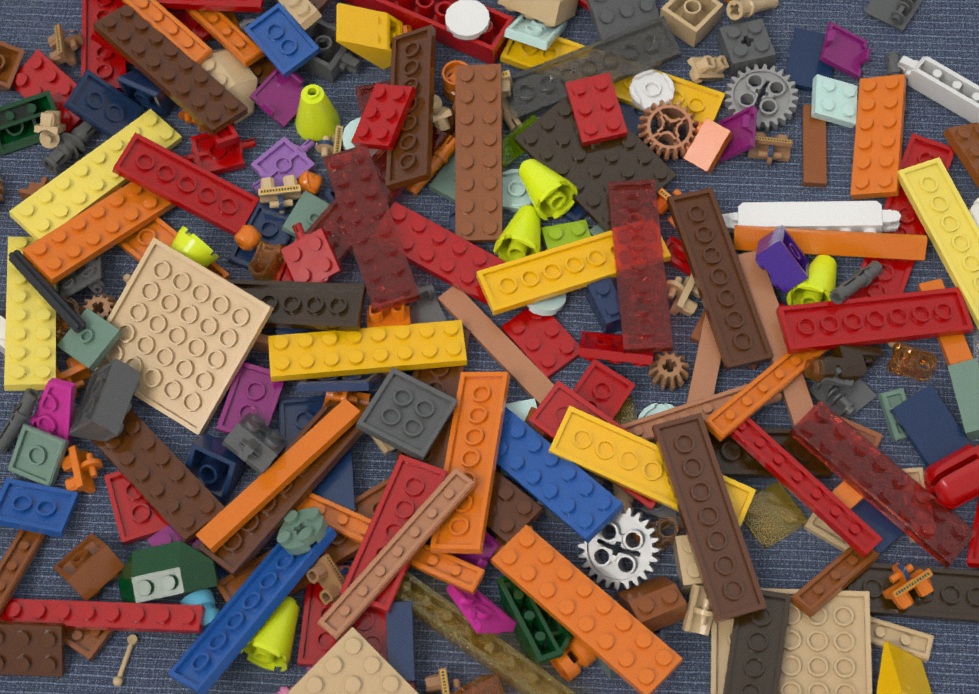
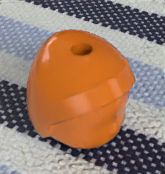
[297,170,322,195]
[234,225,262,251]

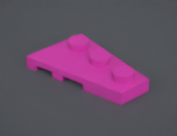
[29,377,76,452]
[446,584,517,634]

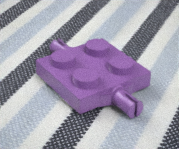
[251,136,316,193]

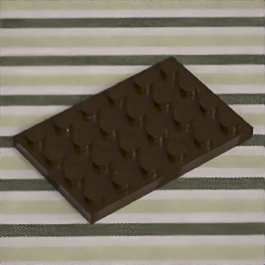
[515,95,677,232]

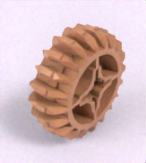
[637,99,699,161]

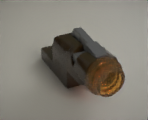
[804,345,883,388]

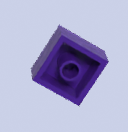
[755,225,810,293]

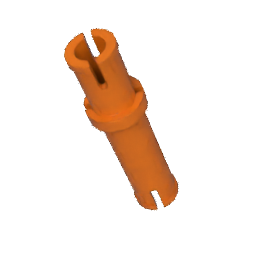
[405,135,455,196]

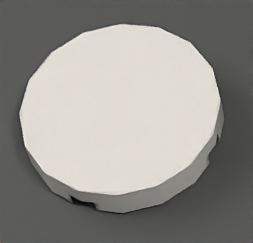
[445,0,490,40]
[629,70,675,111]

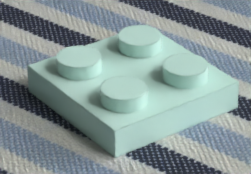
[811,74,858,128]

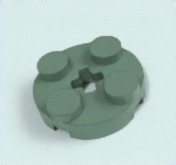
[277,507,328,555]

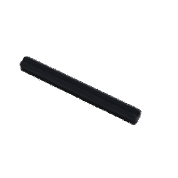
[9,250,86,333]

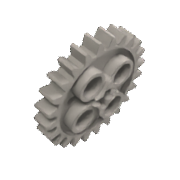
[725,64,799,132]
[578,507,661,590]

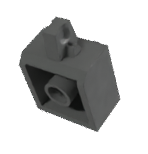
[717,18,776,79]
[300,19,361,83]
[222,412,288,475]

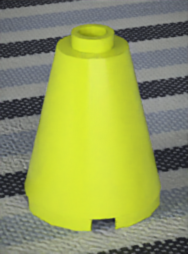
[295,84,340,143]
[518,159,578,220]
[493,205,541,262]
[170,226,219,268]
[786,255,837,306]
[240,596,299,672]

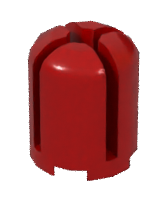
[923,443,979,510]

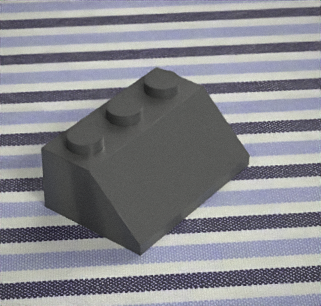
[69,358,141,442]

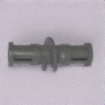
[41,121,99,174]

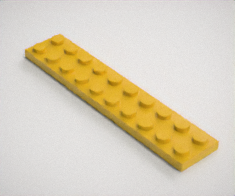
[500,37,725,128]

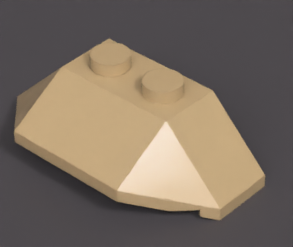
[200,49,258,125]

